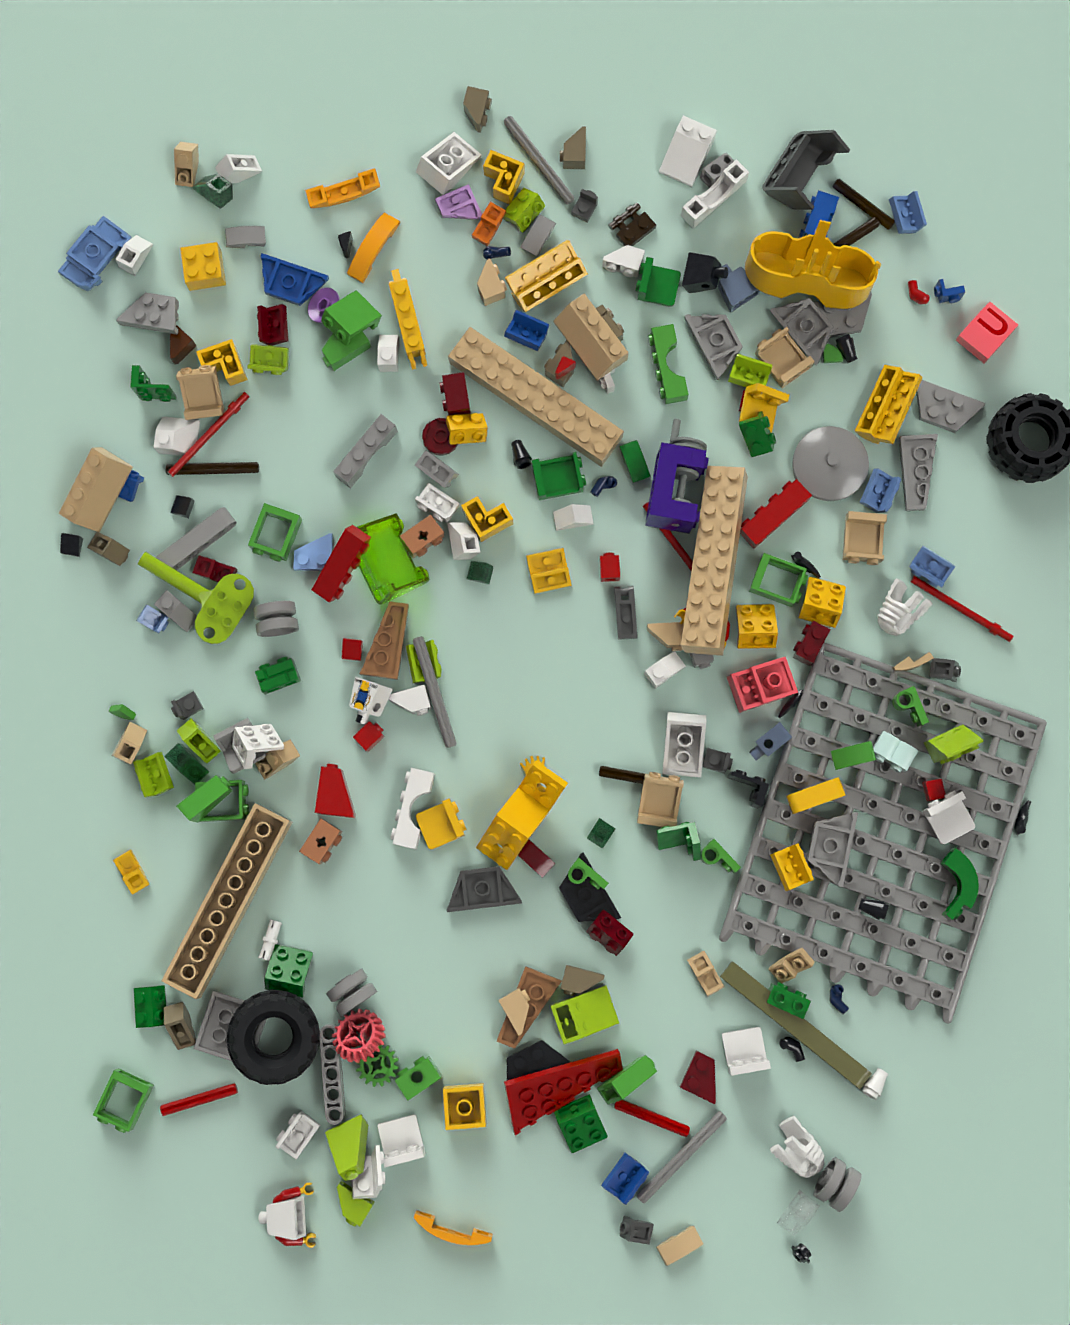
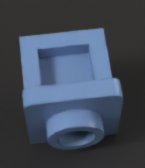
[136,604,169,633]

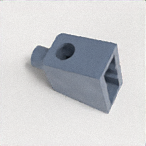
[718,264,760,312]
[749,722,792,761]

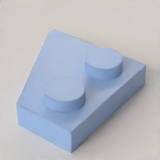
[293,533,333,571]

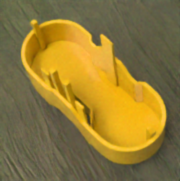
[745,220,881,309]

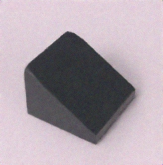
[338,231,353,259]
[170,495,195,519]
[60,533,83,557]

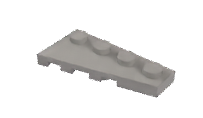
[899,434,938,511]

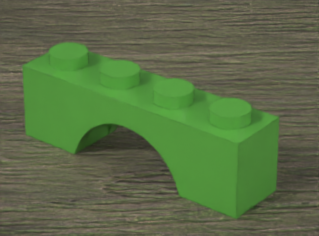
[648,324,689,404]

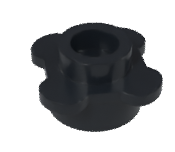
[791,1243,811,1263]

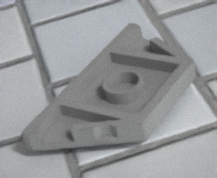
[813,292,872,338]
[116,293,179,334]
[770,298,834,365]
[684,314,743,380]
[917,380,985,433]
[807,812,858,887]

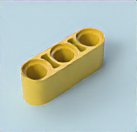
[786,777,846,814]

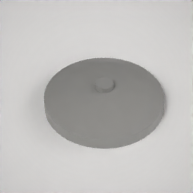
[792,426,869,501]

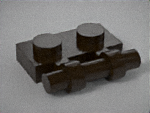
[608,202,656,246]

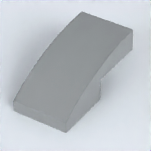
[521,215,556,256]
[225,226,266,248]

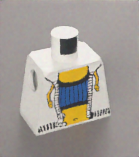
[349,677,393,725]

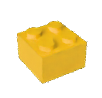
[180,242,226,291]
[443,1083,487,1130]

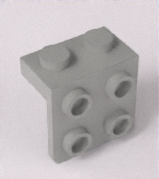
[213,718,266,774]

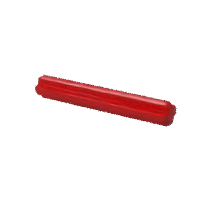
[160,1083,238,1116]
[614,1100,690,1137]

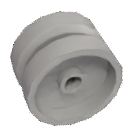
[253,601,299,637]
[326,969,378,1017]
[813,1157,862,1212]

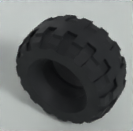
[986,393,1070,483]
[227,990,320,1085]

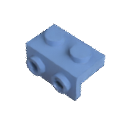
[889,191,927,234]
[860,468,901,513]
[909,546,955,588]

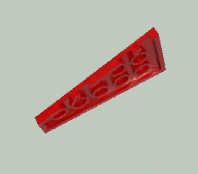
[504,1049,623,1136]

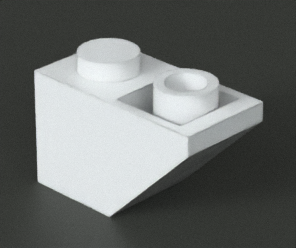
[115,235,153,276]
[602,245,645,277]
[447,522,480,560]

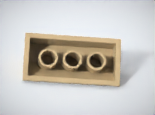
[553,293,629,381]
[58,447,133,532]

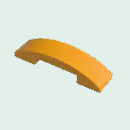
[305,168,380,208]
[347,212,400,283]
[414,1210,493,1245]

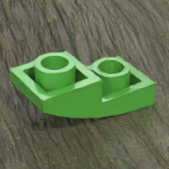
[831,741,876,770]

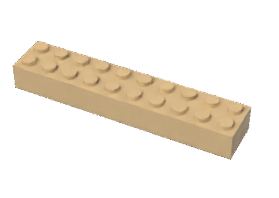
[448,327,624,467]
[681,466,748,656]
[161,803,293,999]

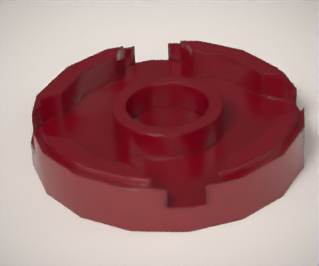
[422,418,458,456]

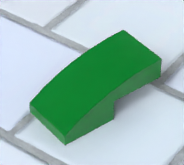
[619,440,651,483]

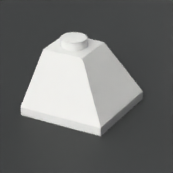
[154,417,200,457]

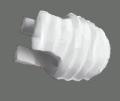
[877,578,932,636]
[770,1116,825,1178]

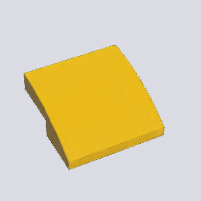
[526,548,572,594]

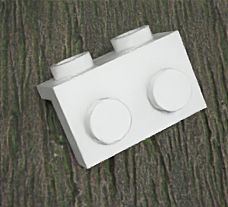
[415,483,460,523]
[275,1111,320,1159]

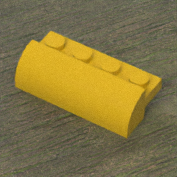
[505,240,588,312]
[855,365,922,444]

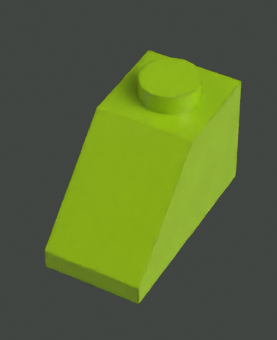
[177,718,221,764]
[337,1180,375,1227]

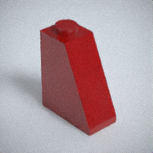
[314,764,356,818]

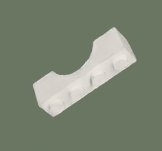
[681,159,749,229]
[391,768,435,850]

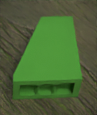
[322,331,371,371]
[176,775,233,823]
[597,1055,657,1105]

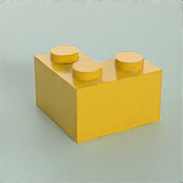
[483,150,525,204]
[196,339,248,386]
[461,496,514,542]

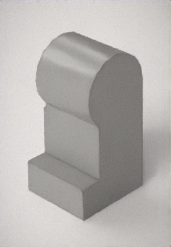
[700,153,734,188]

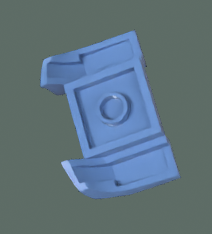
[58,216,132,291]

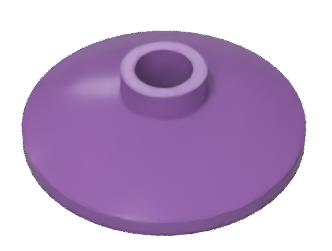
[308,287,339,323]

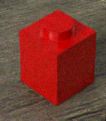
[599,552,620,582]
[353,721,385,752]

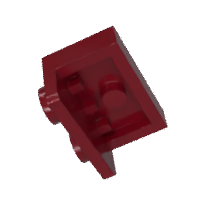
[257,304,288,346]
[586,910,634,956]

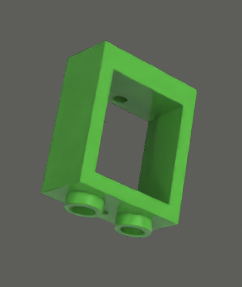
[248,503,302,562]
[749,553,808,607]
[195,780,249,822]
[93,1068,154,1133]

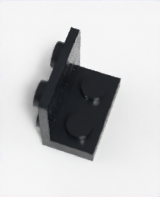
[727,770,770,809]

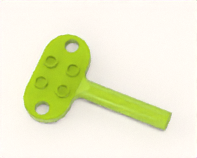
[138,552,254,644]

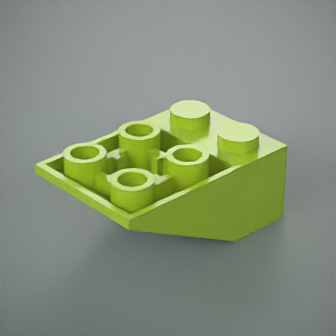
[923,724,984,765]
[551,985,619,1045]

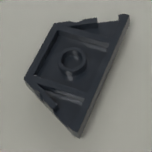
[559,852,621,922]
[507,1040,571,1081]

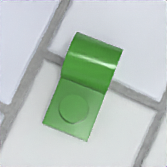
[892,686,929,727]
[701,839,741,873]
[568,858,609,889]

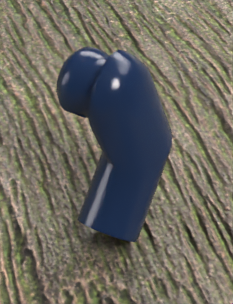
[483,246,511,260]
[590,476,617,497]
[829,984,849,1015]

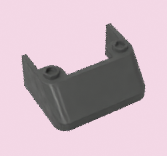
[762,130,850,210]

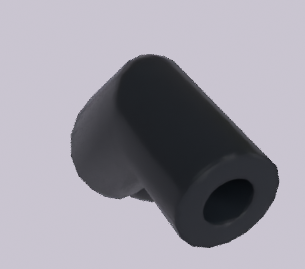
[779,1037,805,1062]

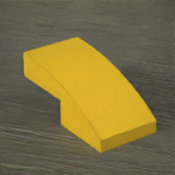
[113,849,149,895]

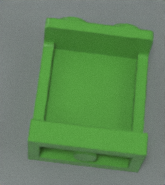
[321,290,382,346]

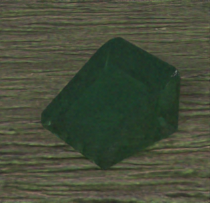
[467,561,493,584]
[587,818,615,848]

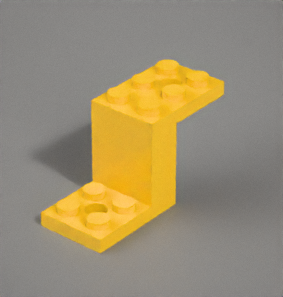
[476,760,568,870]

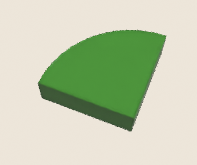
[823,344,843,363]
[108,704,136,720]

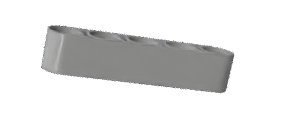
[156,507,237,570]
[320,1024,346,1125]

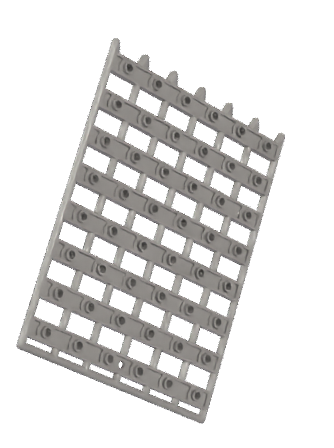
[719,642,1047,1024]

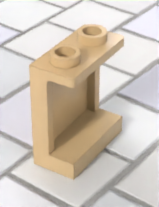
[755,327,815,388]
[176,365,224,420]
[842,511,887,565]
[637,772,684,827]

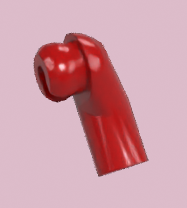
[908,280,930,304]

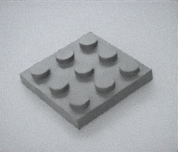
[194,991,267,1061]

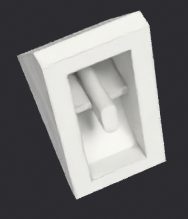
[553,504,594,531]

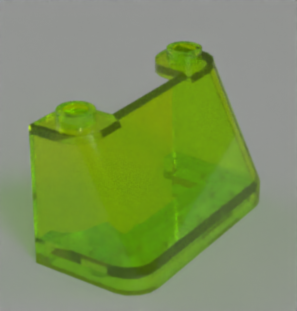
[357,513,430,605]

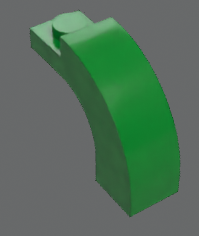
[940,848,979,920]

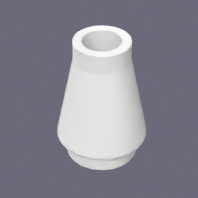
[862,1068,888,1100]

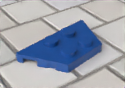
[261,253,329,306]

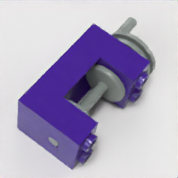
[645,419,709,534]

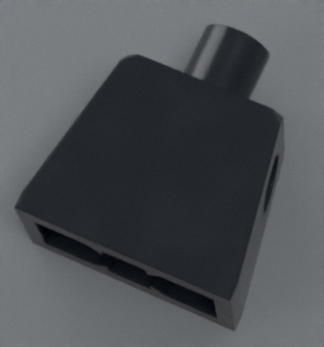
[682,252,728,293]

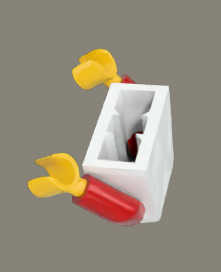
[258,1182,316,1248]

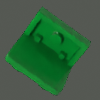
[635,257,681,307]

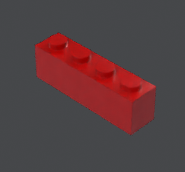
[740,479,812,549]
[311,525,371,603]

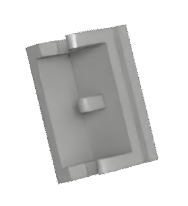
[415,450,459,488]

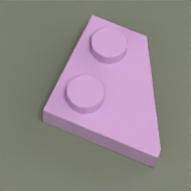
[435,184,482,220]

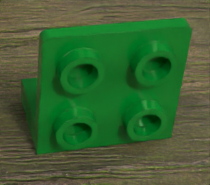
[130,365,176,402]
[656,822,701,861]
[264,944,313,997]
[554,1094,608,1153]

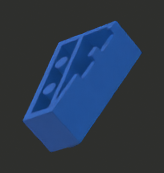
[798,190,839,238]

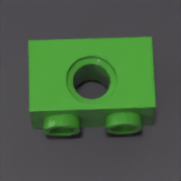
[395,1056,442,1101]

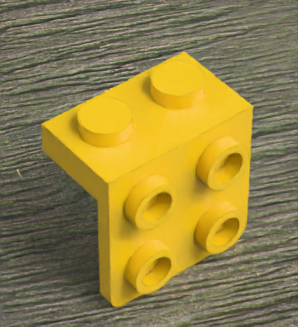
[416,799,467,849]

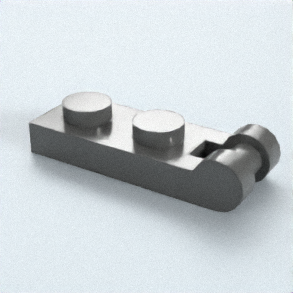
[614,586,637,640]

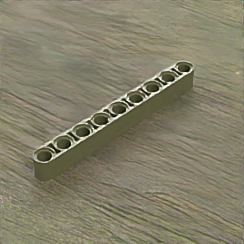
[720,961,872,1089]

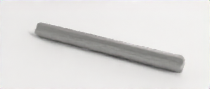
[504,116,574,205]
[413,636,456,748]
[637,1111,727,1203]

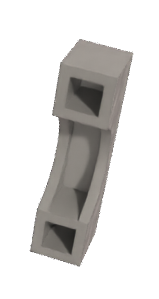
[333,414,398,489]

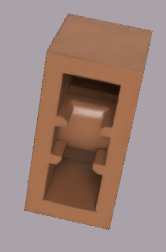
[400,515,444,558]
[299,818,342,864]

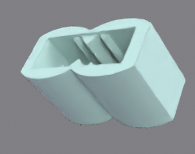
[873,731,918,773]

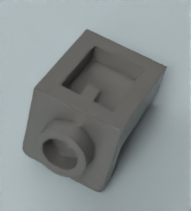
[571,189,598,223]
[929,658,961,682]
[171,691,204,720]
[702,748,733,773]
[620,1216,654,1244]

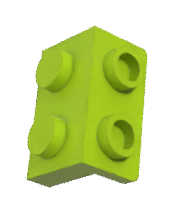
[503,188,545,232]
[247,344,289,375]
[728,354,772,387]
[406,640,442,683]
[133,752,174,797]

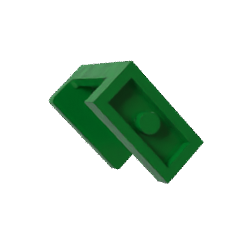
[532,452,586,501]

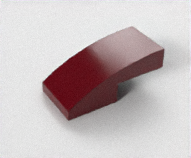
[192,555,238,582]
[518,839,556,878]

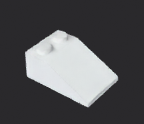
[659,115,717,187]
[416,132,481,195]
[663,712,706,778]

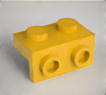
[446,413,488,445]
[770,843,814,891]

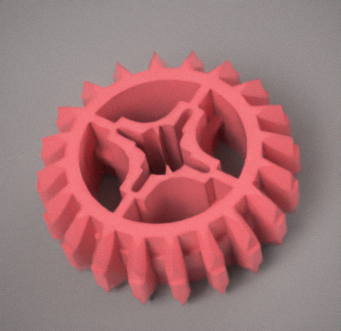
[332,1009,386,1063]

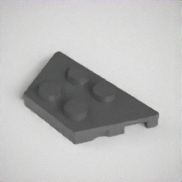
[447,866,522,912]

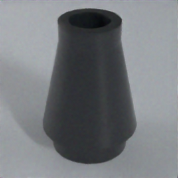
[836,334,858,363]
[511,440,532,469]
[858,898,889,920]

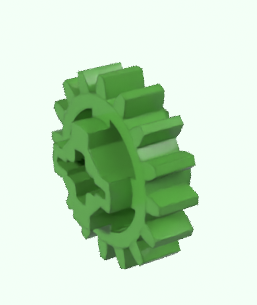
[356,1045,399,1087]

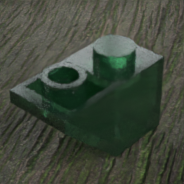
[193,174,233,209]
[164,743,209,785]

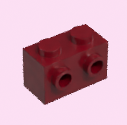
[439,372,471,415]
[793,621,831,666]

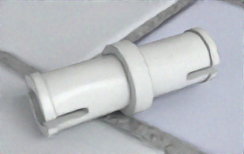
[258,920,282,961]

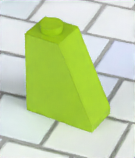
[325,1114,369,1181]

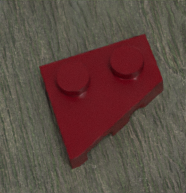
[679,1050,716,1104]

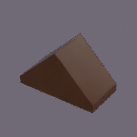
[170,325,196,364]

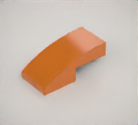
[472,201,506,246]

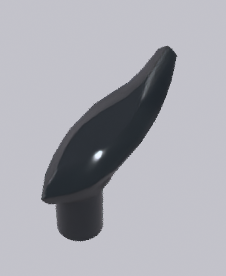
[791,552,821,579]
[778,690,803,718]
[1014,800,1031,836]

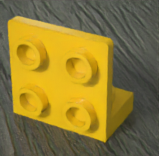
[739,383,789,433]
[798,577,846,628]
[736,604,778,649]

